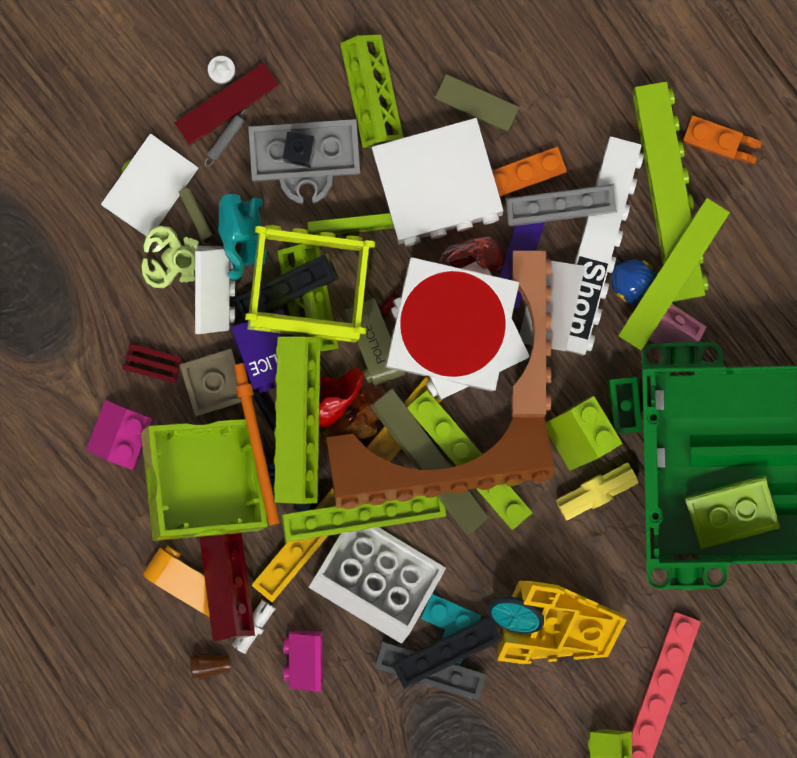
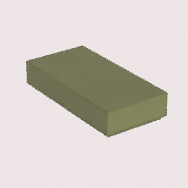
[178,187,214,242]

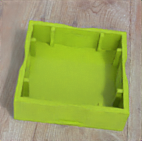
[141,419,268,541]

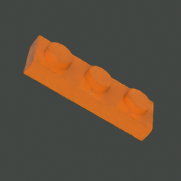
[492,147,567,197]

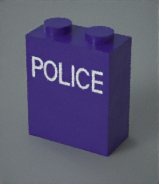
[230,309,293,393]

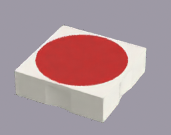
[385,257,519,392]

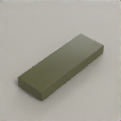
[434,74,519,133]

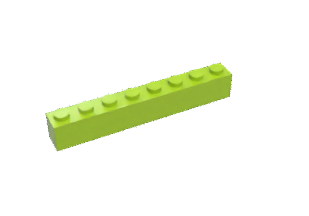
[632,82,708,302]

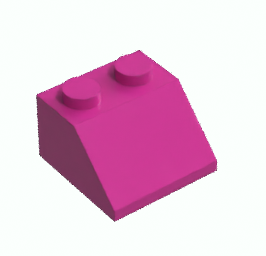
[86,400,156,470]
[284,630,323,692]

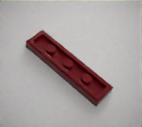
[174,63,279,146]

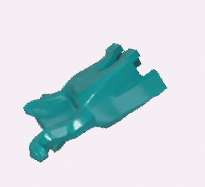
[218,194,267,280]

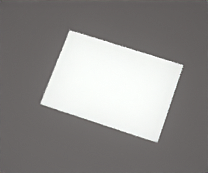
[101,134,198,236]
[520,261,585,351]

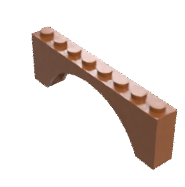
[326,417,555,509]

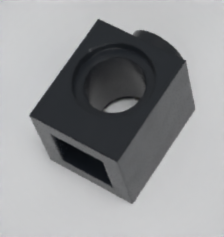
[282,132,316,168]

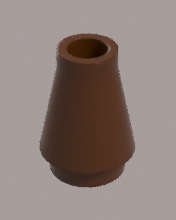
[190,653,230,680]

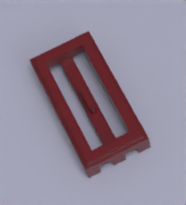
[122,343,182,384]

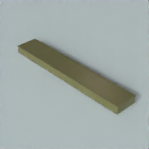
[370,389,489,535]

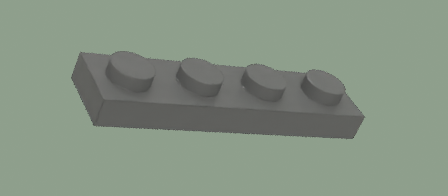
[374,641,487,700]

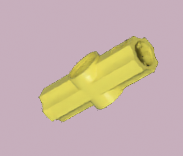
[555,462,639,521]

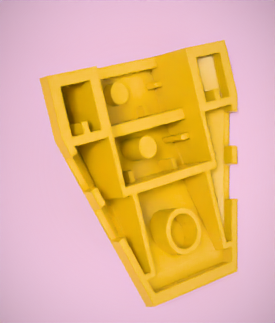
[497,581,627,664]

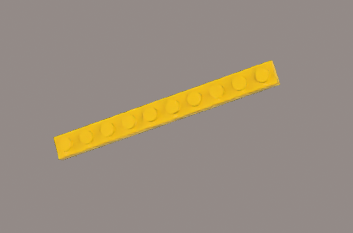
[252,377,442,602]

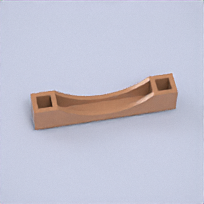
[511,251,551,417]

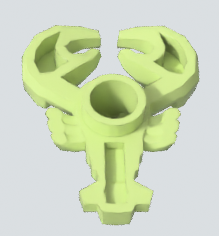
[141,226,199,288]

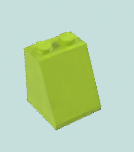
[545,396,623,471]

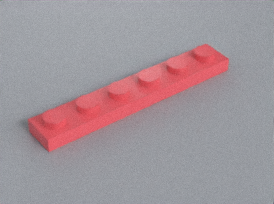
[631,611,701,758]

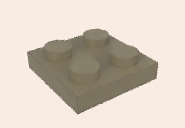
[180,349,242,417]

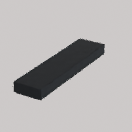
[234,254,339,323]
[392,616,502,689]

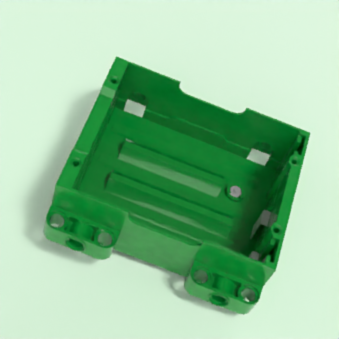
[642,342,797,590]

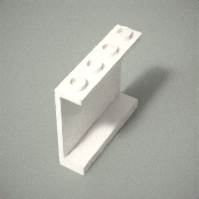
[372,118,503,247]

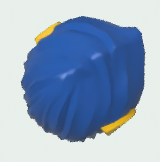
[611,259,657,306]

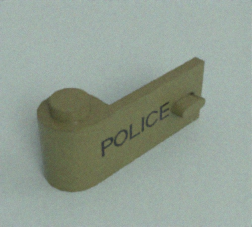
[345,298,405,386]

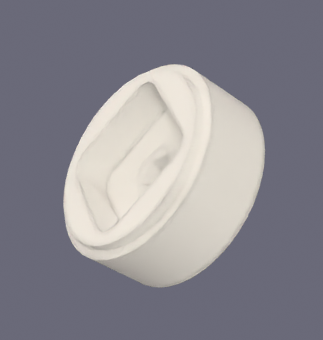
[208,56,235,84]

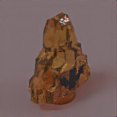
[321,394,379,448]

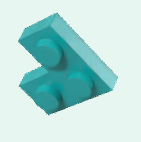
[421,593,481,665]

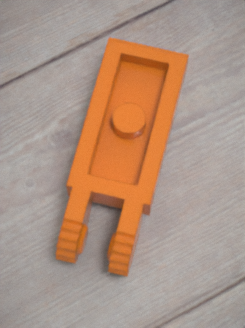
[682,115,762,165]

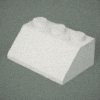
[195,246,235,334]

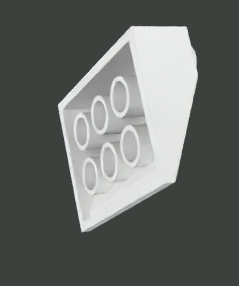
[308,528,446,644]

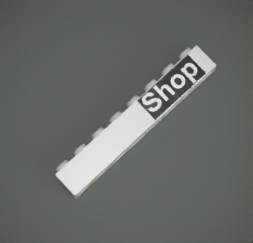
[566,136,644,356]

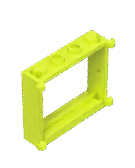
[245,225,375,342]

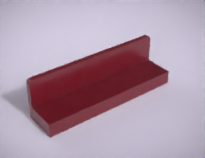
[199,533,255,641]

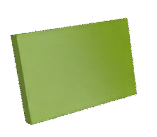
[685,475,780,550]

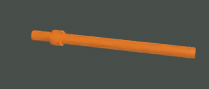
[234,363,280,526]

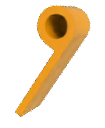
[142,545,210,617]

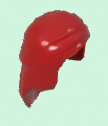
[319,367,364,427]

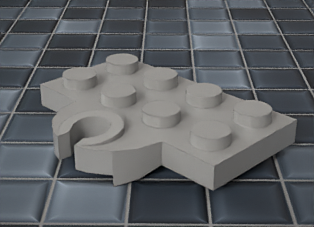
[248,119,360,205]

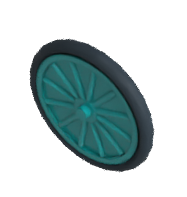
[488,597,544,634]

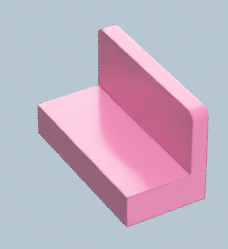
[649,304,706,344]

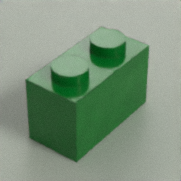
[606,377,642,434]

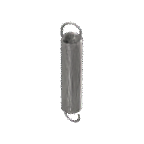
[205,109,247,167]

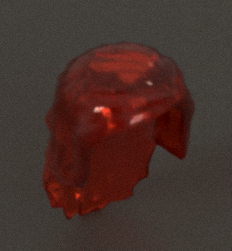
[437,236,504,272]

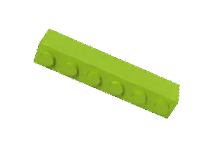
[273,337,320,504]

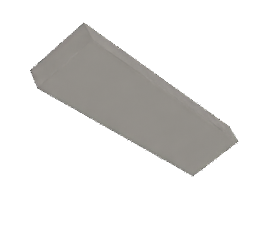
[506,184,617,227]

